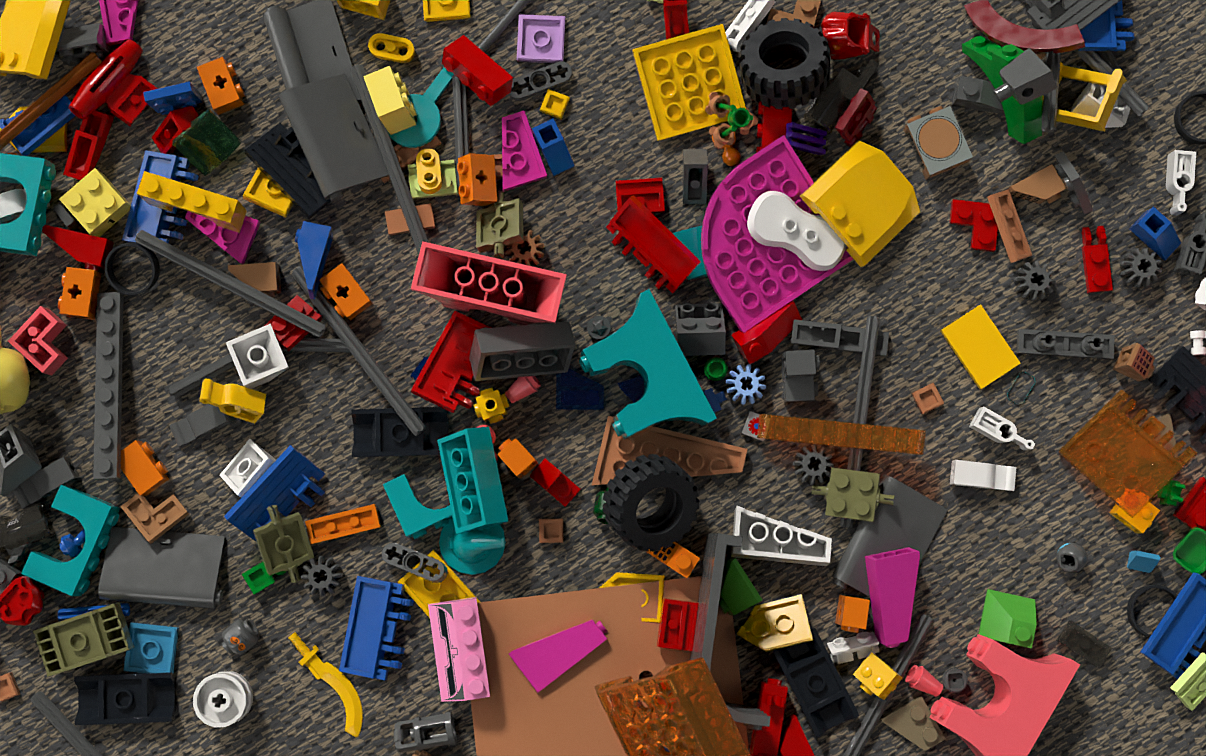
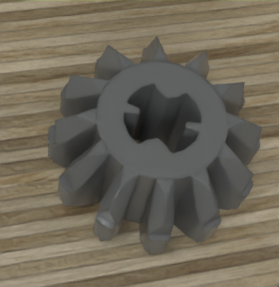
[1120,247,1162,288]
[1014,261,1056,301]
[792,444,834,485]
[301,556,343,597]

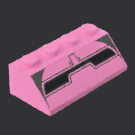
[428,597,490,702]

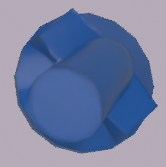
[60,529,85,558]

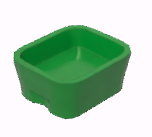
[1173,527,1206,574]

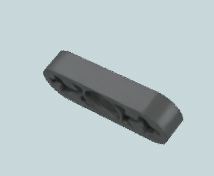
[509,61,572,101]
[382,543,448,583]

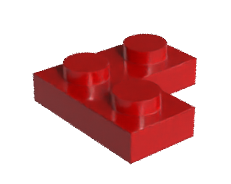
[949,199,998,252]

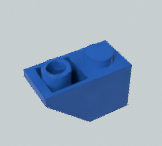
[532,119,575,176]
[1129,206,1181,261]

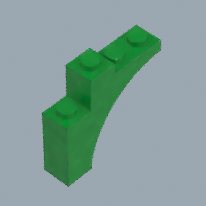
[962,36,1043,144]

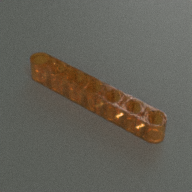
[757,414,926,455]

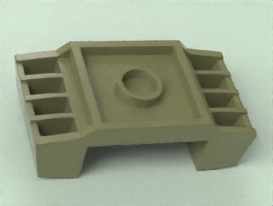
[33,602,134,677]

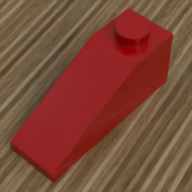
[42,225,114,272]
[731,300,802,364]

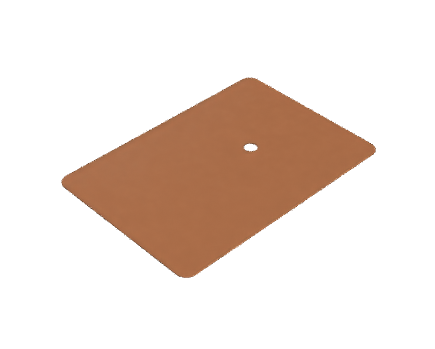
[471,576,748,756]

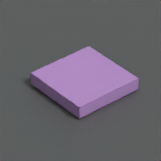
[517,15,565,63]

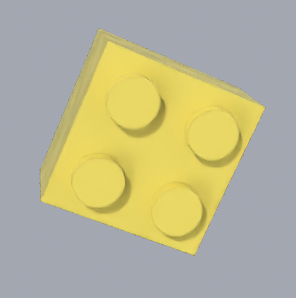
[363,66,417,135]
[59,168,131,237]

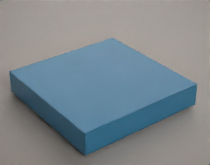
[124,622,179,673]

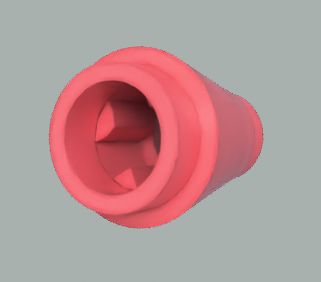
[505,376,541,403]
[905,665,943,697]

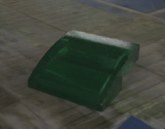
[172,109,241,176]

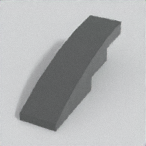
[791,320,889,357]

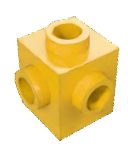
[473,388,510,424]

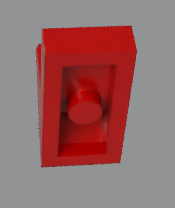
[530,458,581,507]

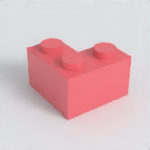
[8,306,68,376]

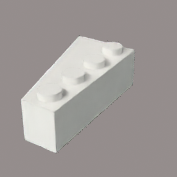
[731,506,832,566]

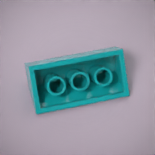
[437,427,508,534]

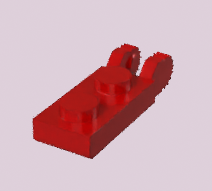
[1082,226,1113,293]

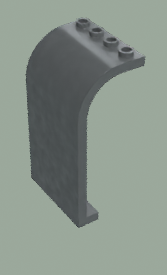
[690,533,771,730]

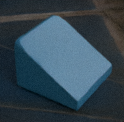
[1127,551,1160,573]

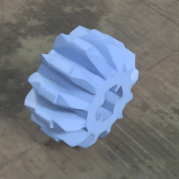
[726,364,766,405]

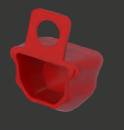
[821,12,880,60]
[0,576,44,626]

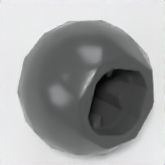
[1056,543,1087,573]

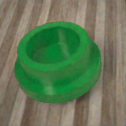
[704,357,728,381]

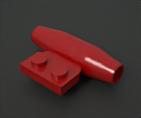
[69,39,158,126]

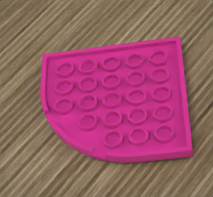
[701,135,853,333]

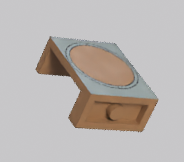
[903,106,973,180]

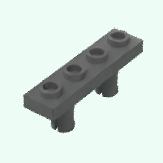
[1016,329,1115,360]

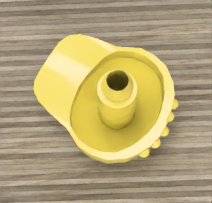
[0,326,30,415]

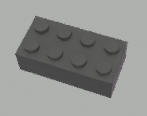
[469,321,576,381]

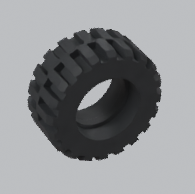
[739,18,830,110]
[603,454,700,552]

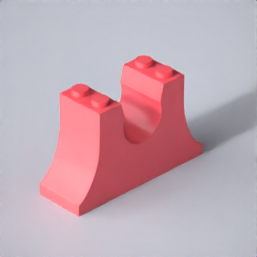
[411,241,567,325]
[929,634,1080,756]

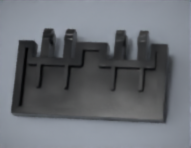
[245,123,331,219]
[1148,346,1206,444]

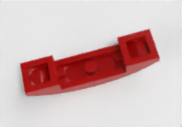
[663,0,689,40]

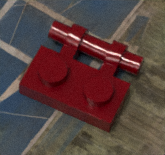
[835,88,877,147]

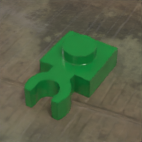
[1157,480,1185,506]
[242,562,287,595]

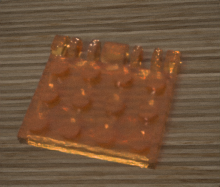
[1059,390,1198,518]

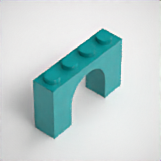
[0,153,56,256]
[383,474,453,540]
[21,485,120,596]

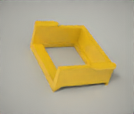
[1043,61,1127,132]

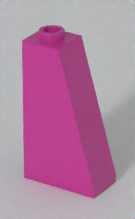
[865,547,920,648]
[509,619,608,693]

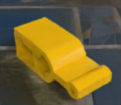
[200,379,266,424]

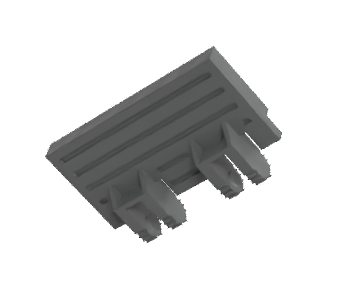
[1026,0,1121,31]

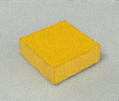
[540,89,570,120]

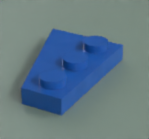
[0,95,75,156]

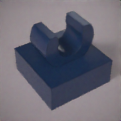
[703,388,727,414]

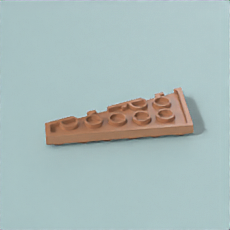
[592,416,747,486]

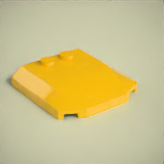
[0,0,71,79]
[800,141,920,267]

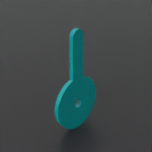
[388,67,454,148]

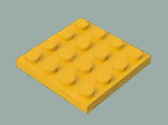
[632,24,746,141]

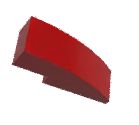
[63,110,115,180]

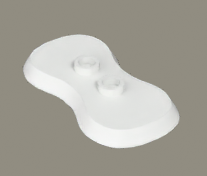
[747,191,846,271]

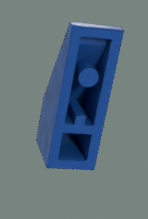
[295,221,333,300]

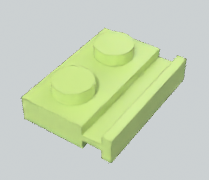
[407,159,458,199]
[1170,652,1206,711]

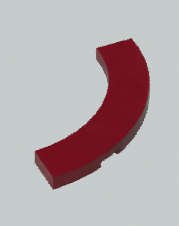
[964,0,1085,54]

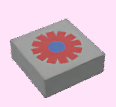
[741,411,772,442]

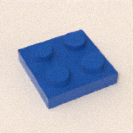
[143,82,203,115]

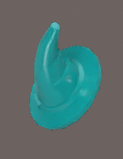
[439,518,506,575]

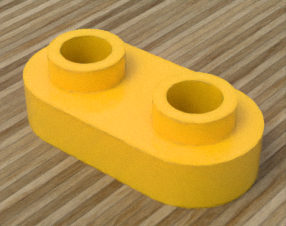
[368,33,415,63]
[416,148,442,194]

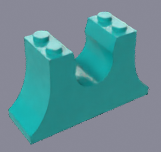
[579,289,717,440]

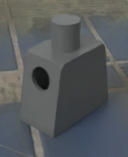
[993,48,1058,105]

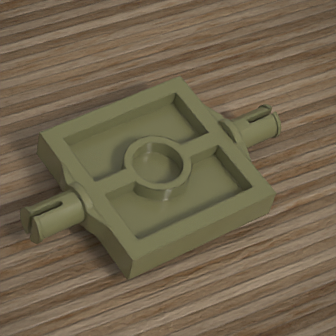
[476,191,523,259]
[812,468,895,522]
[253,505,314,583]

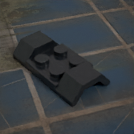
[351,407,449,457]
[772,627,860,738]
[74,672,176,725]

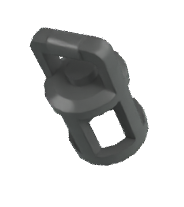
[394,711,457,753]

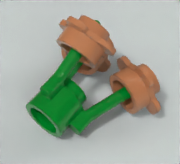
[705,92,758,149]

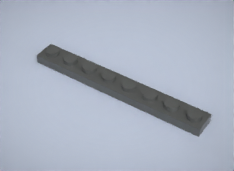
[93,292,124,481]

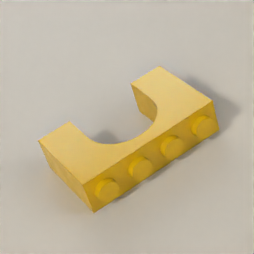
[137,171,247,233]

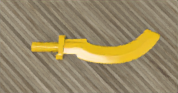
[288,632,363,737]

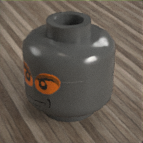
[222,619,259,655]

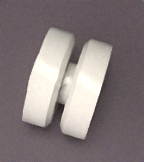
[193,671,253,727]

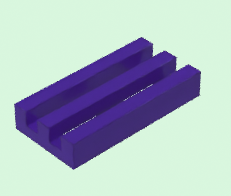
[786,122,827,155]

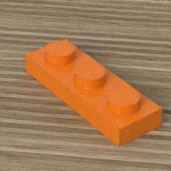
[305,504,381,544]

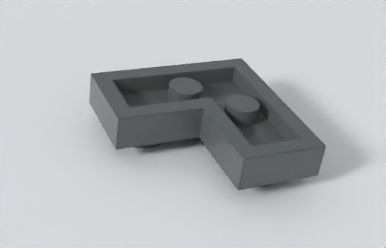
[1054,151,1093,215]

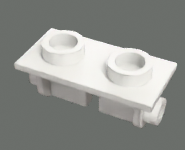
[827,632,879,664]

